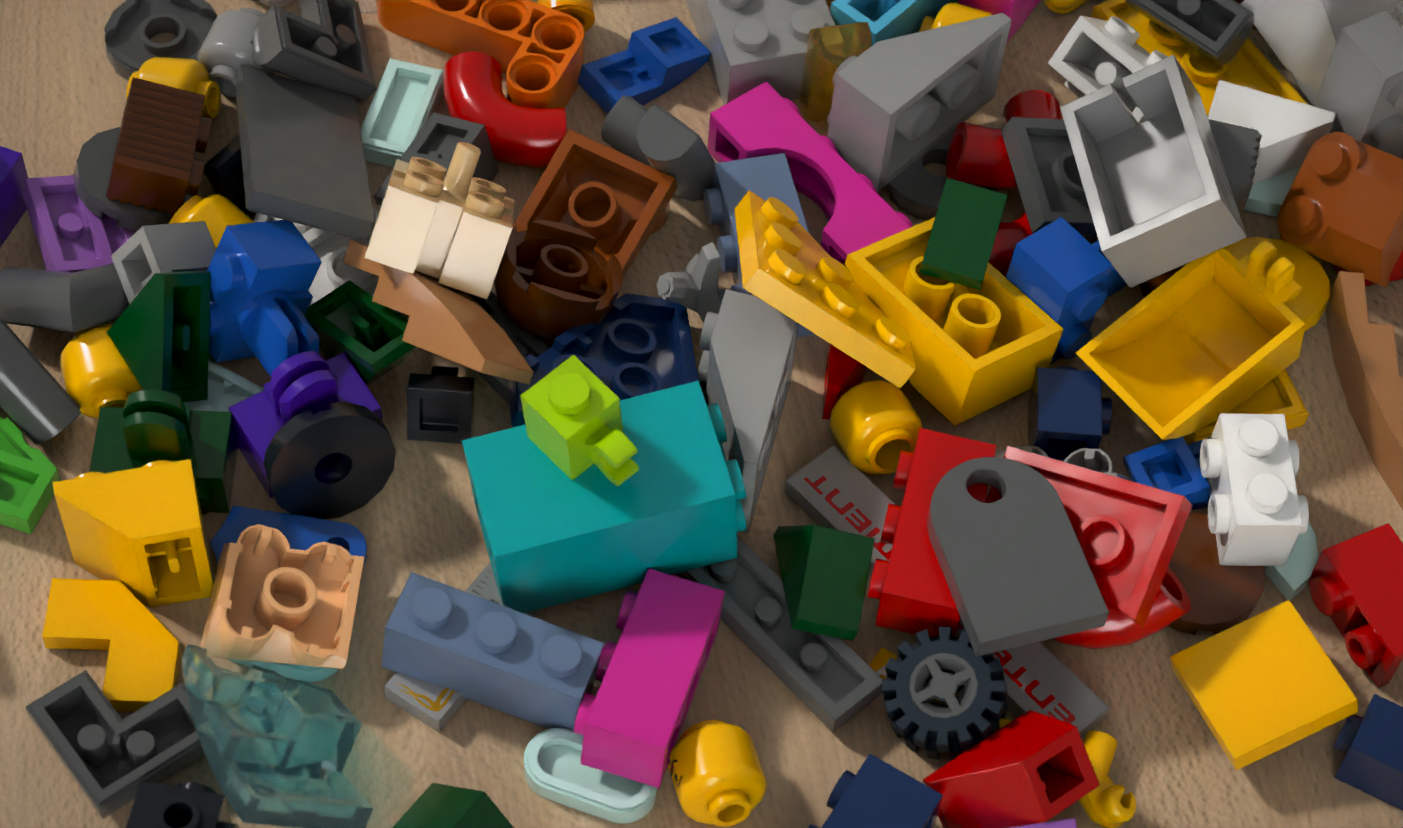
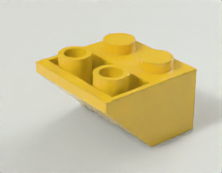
[53,459,214,608]

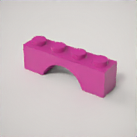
[707,82,913,281]

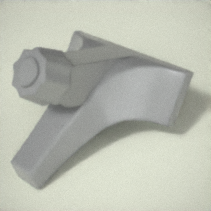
[656,242,725,323]

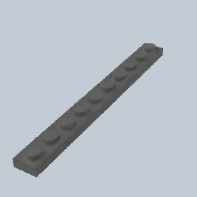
[467,291,882,733]

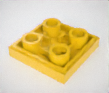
[1170,600,1359,771]

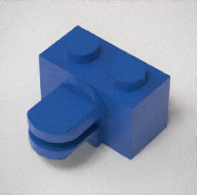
[1006,217,1127,365]
[207,220,322,376]

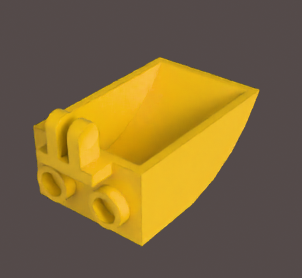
[1076,240,1305,440]

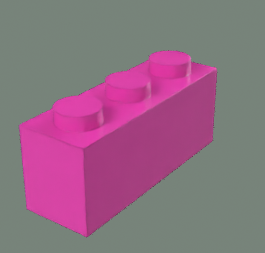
[574,568,725,788]

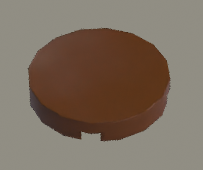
[1168,512,1265,635]

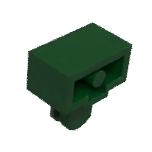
[89,389,238,515]

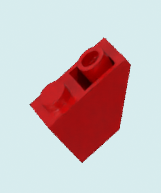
[1307,523,1403,688]
[923,710,1100,828]

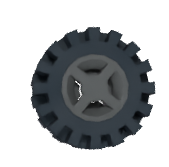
[882,627,1007,760]

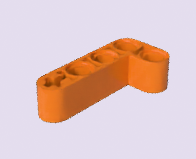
[376,0,585,108]

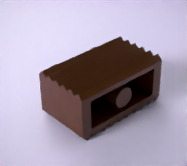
[106,77,213,217]

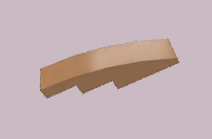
[343,239,534,385]
[1325,271,1403,510]

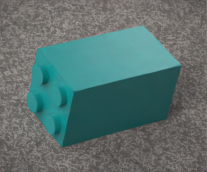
[462,381,746,614]

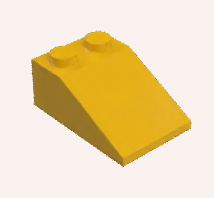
[845,217,1063,426]

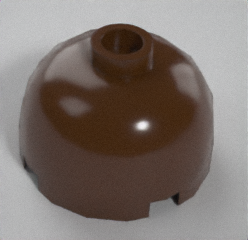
[494,220,624,340]

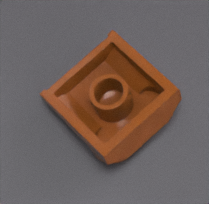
[513,129,678,275]
[1277,131,1403,288]

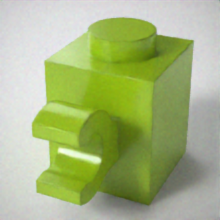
[520,354,639,487]

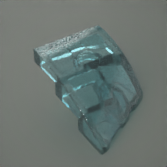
[182,644,373,828]

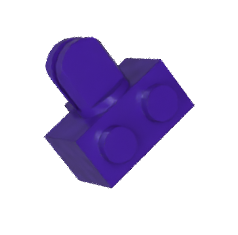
[228,351,383,498]

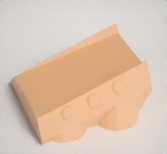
[198,524,364,669]

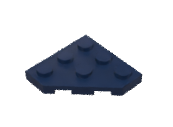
[508,293,699,428]

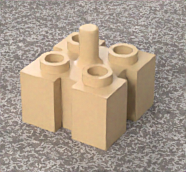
[364,142,515,299]

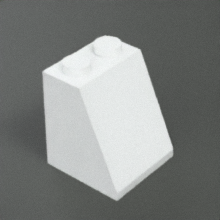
[1240,0,1403,106]

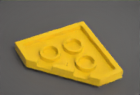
[734,190,916,389]

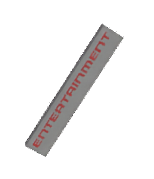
[784,445,1109,738]

